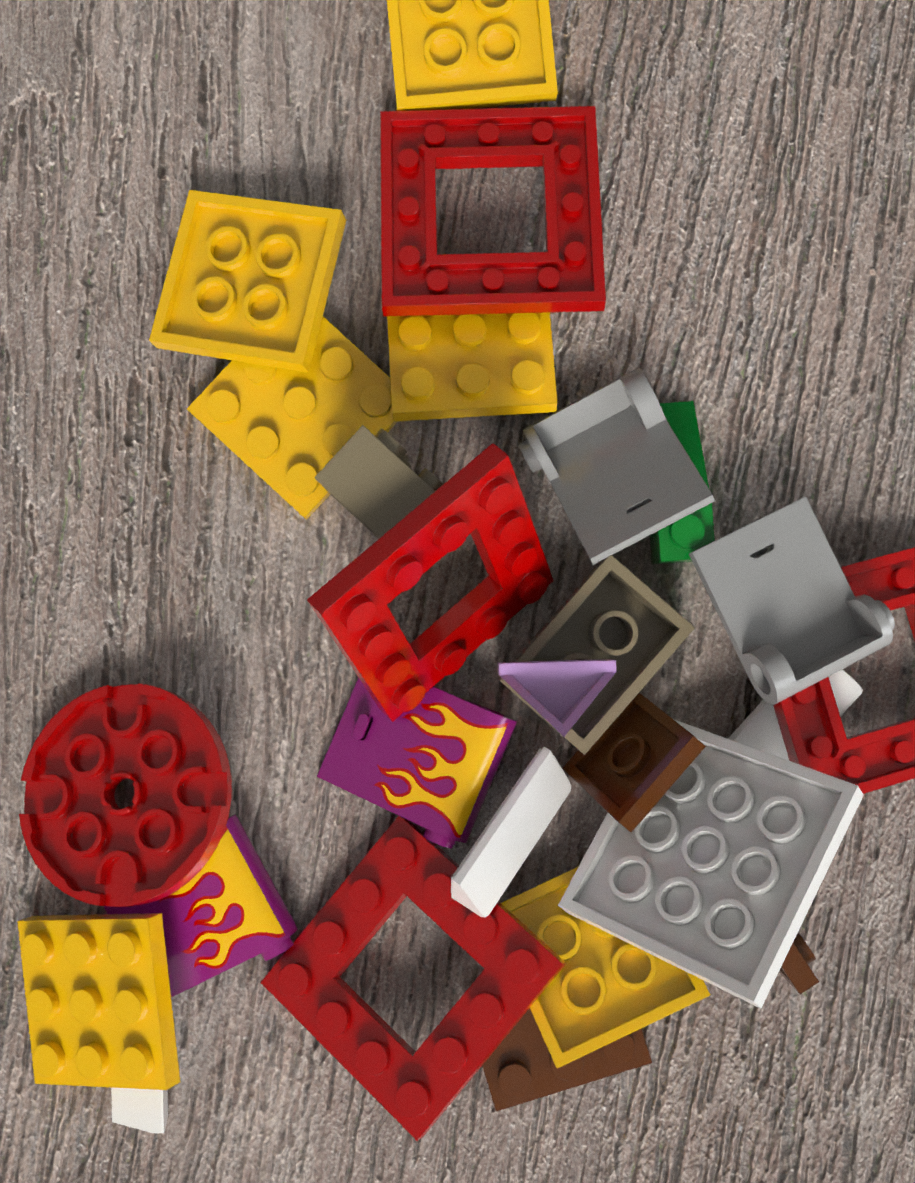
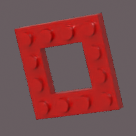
[380,106,606,317]
[307,443,554,722]
[773,547,915,794]
[260,816,566,1141]

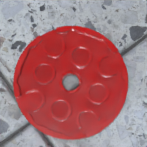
[19,683,232,907]

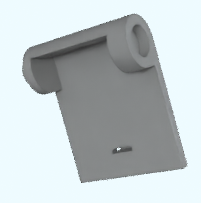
[518,367,715,565]
[689,496,895,705]

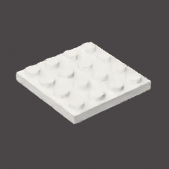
[558,720,864,1009]

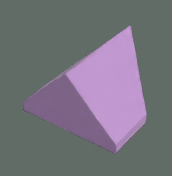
[497,659,616,737]

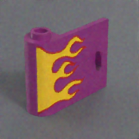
[317,677,517,849]
[103,814,298,997]

